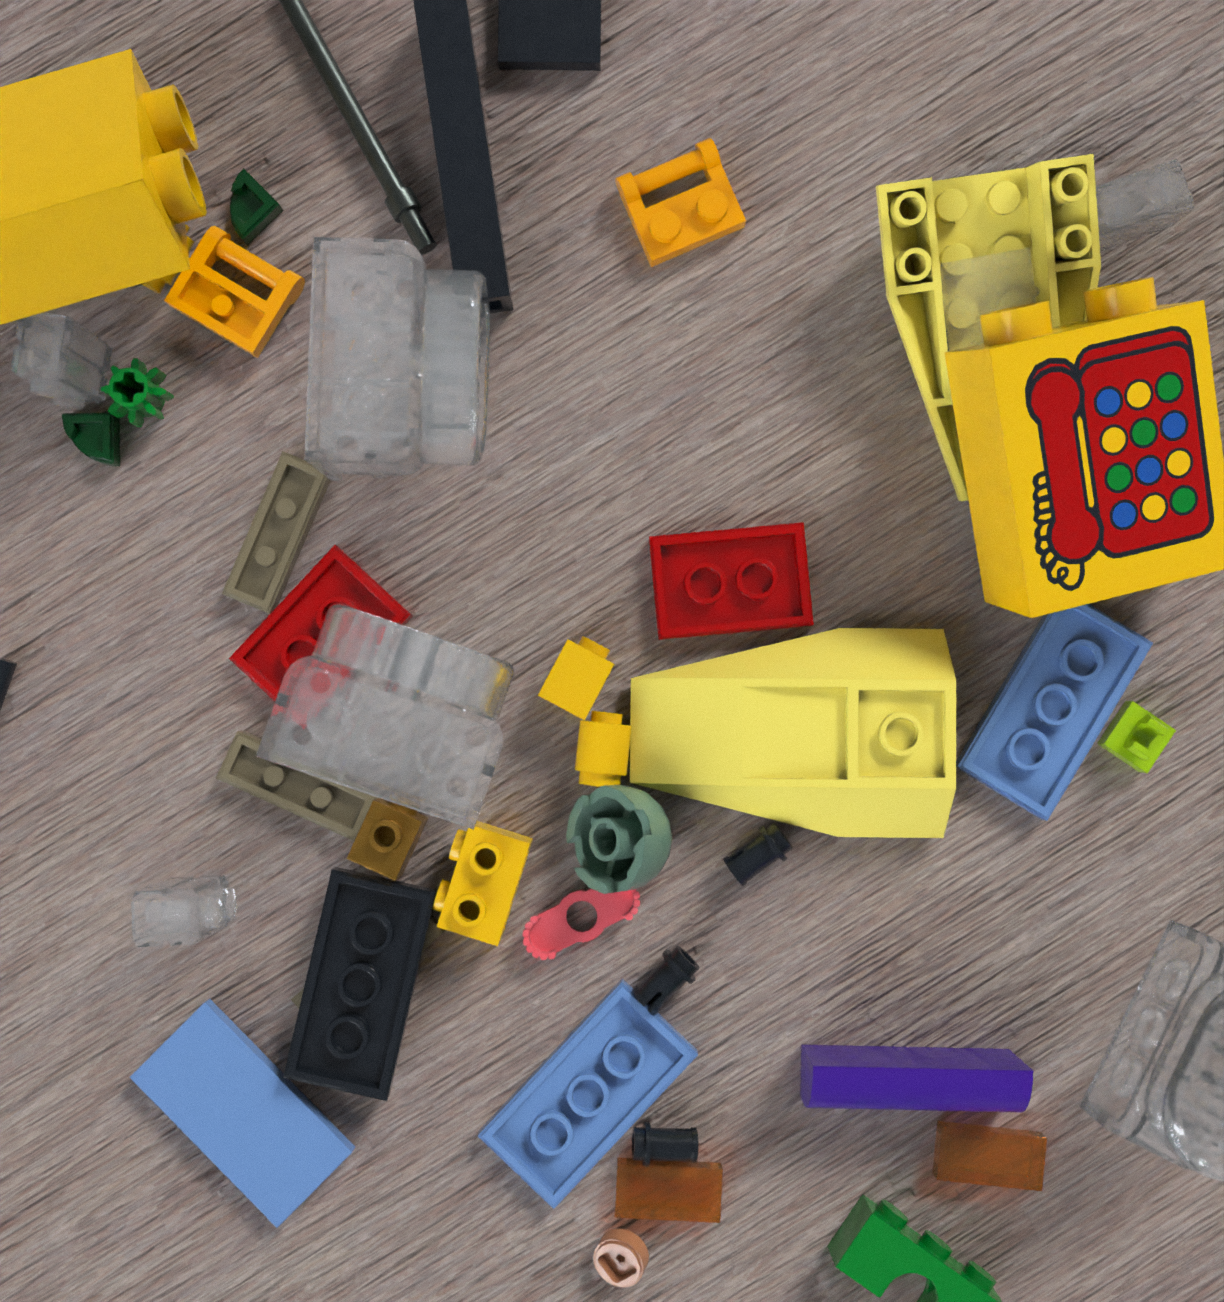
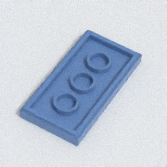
[956,604,1153,821]
[478,979,698,1209]
[130,999,355,1228]

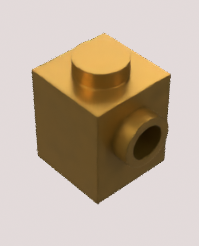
[346,793,429,881]

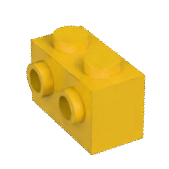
[433,820,533,946]

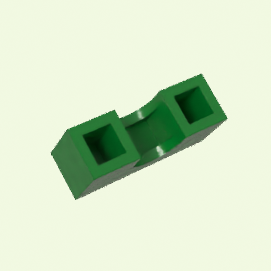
[827,1194,1002,1302]

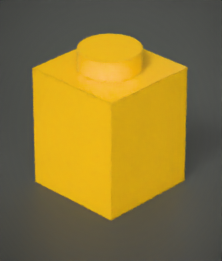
[538,636,615,720]

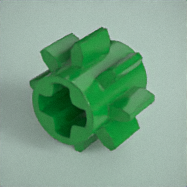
[101,358,174,427]

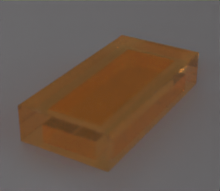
[932,1121,1047,1191]
[615,1157,723,1223]

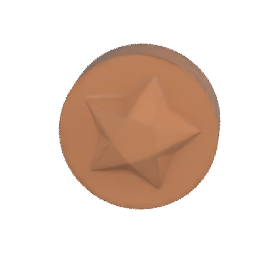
[593,1229,649,1287]

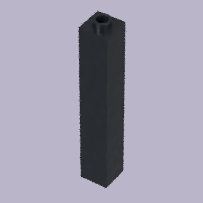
[413,0,514,318]

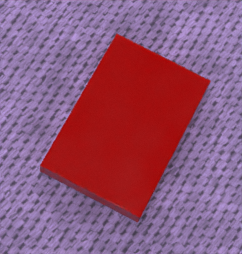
[649,522,814,640]
[229,545,413,729]

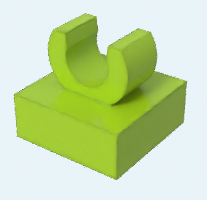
[1097,701,1176,774]

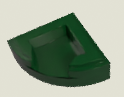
[230,168,284,246]
[62,412,120,467]

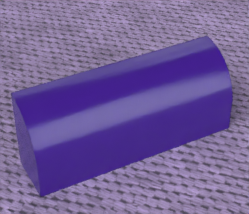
[800,1044,1033,1113]

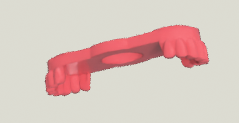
[522,888,640,960]

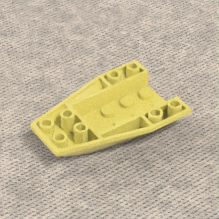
[876,154,1101,501]
[630,628,956,838]

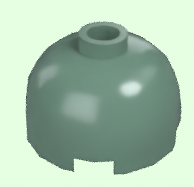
[566,785,672,894]

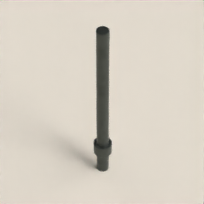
[279,0,437,255]

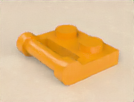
[615,138,746,267]
[164,225,305,358]

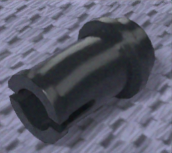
[723,823,793,886]
[632,946,699,1014]
[631,1122,699,1167]

